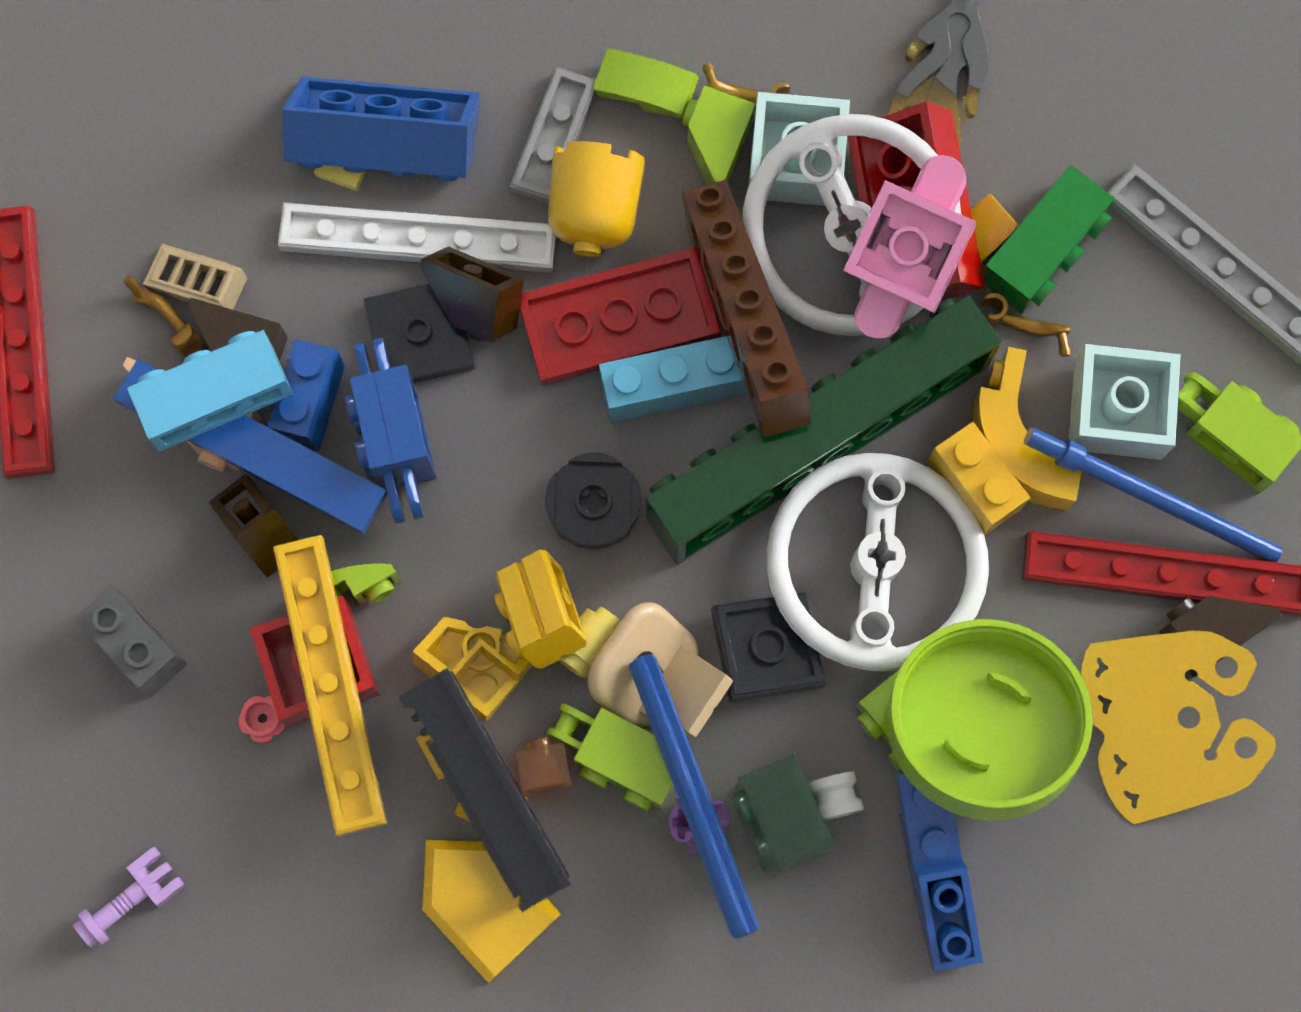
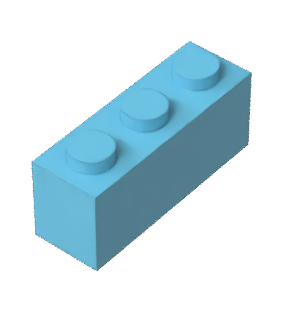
[127,330,294,452]
[599,336,746,424]

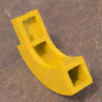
[972,346,1082,512]

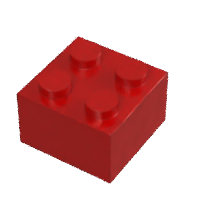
[249,596,380,727]

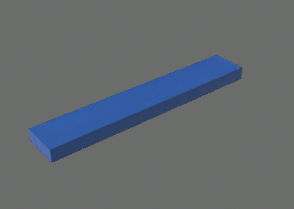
[113,358,388,535]

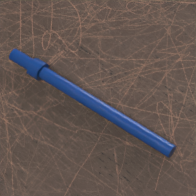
[1024,427,1282,562]

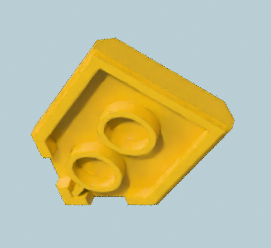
[422,840,562,983]

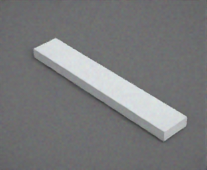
[278,203,556,273]

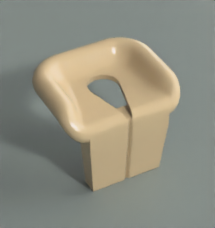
[588,602,733,738]

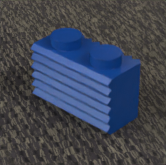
[267,339,345,452]

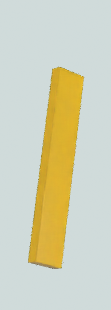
[273,535,387,836]

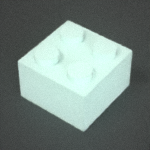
[748,92,850,206]
[1069,344,1181,460]

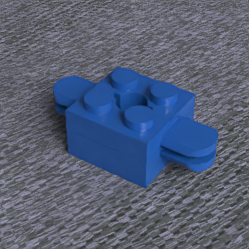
[345,338,437,524]

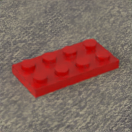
[520,247,721,386]

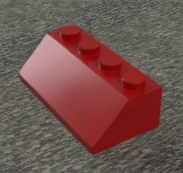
[847,101,986,300]

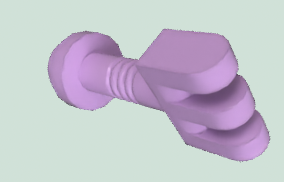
[72,847,186,948]

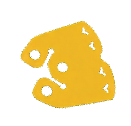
[1081,631,1276,825]

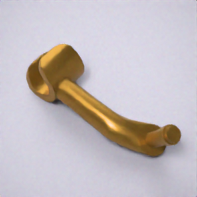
[703,63,790,104]
[124,275,205,358]
[980,293,1071,357]

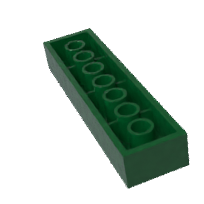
[646,295,1002,565]

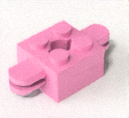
[843,155,976,339]

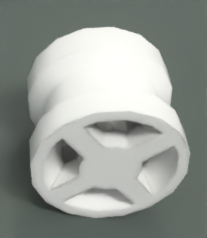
[807,771,865,822]

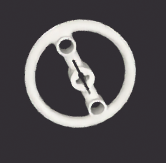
[742,114,962,336]
[766,453,989,671]

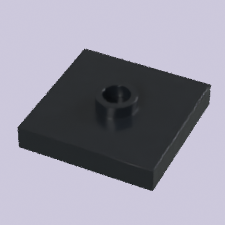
[364,284,475,383]
[711,592,826,702]

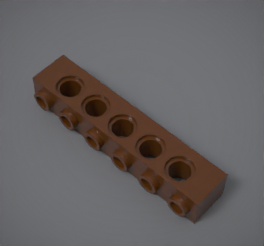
[682,180,811,437]

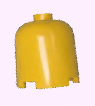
[548,141,645,257]

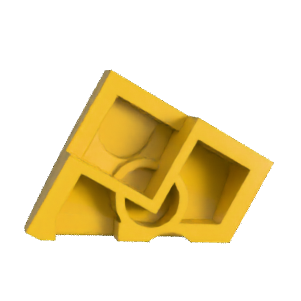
[413,617,533,723]

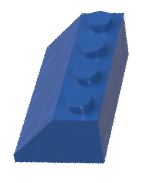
[282,77,480,181]

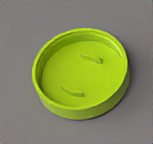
[887,619,1093,821]

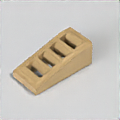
[143,244,247,310]

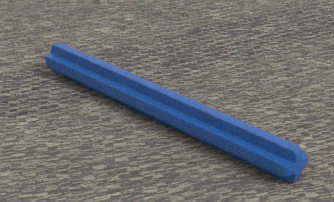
[629,654,759,939]

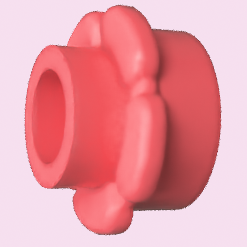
[238,695,286,743]

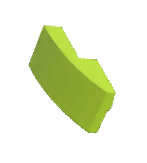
[593,48,699,119]
[331,563,401,605]

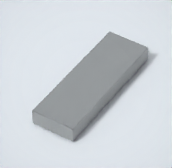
[510,67,596,205]

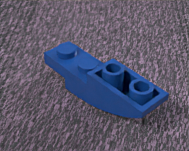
[895,769,983,972]

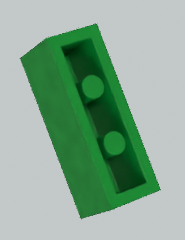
[983,165,1115,314]

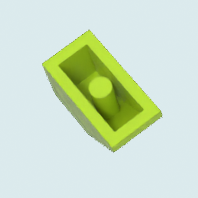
[682,85,756,185]

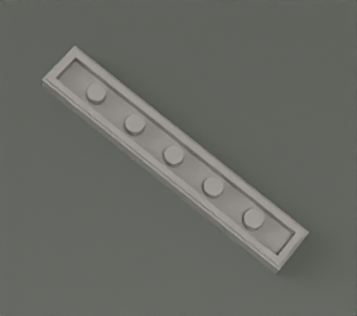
[1108,163,1301,366]

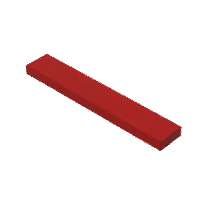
[0,205,55,479]
[1022,531,1301,616]

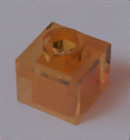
[515,737,573,795]

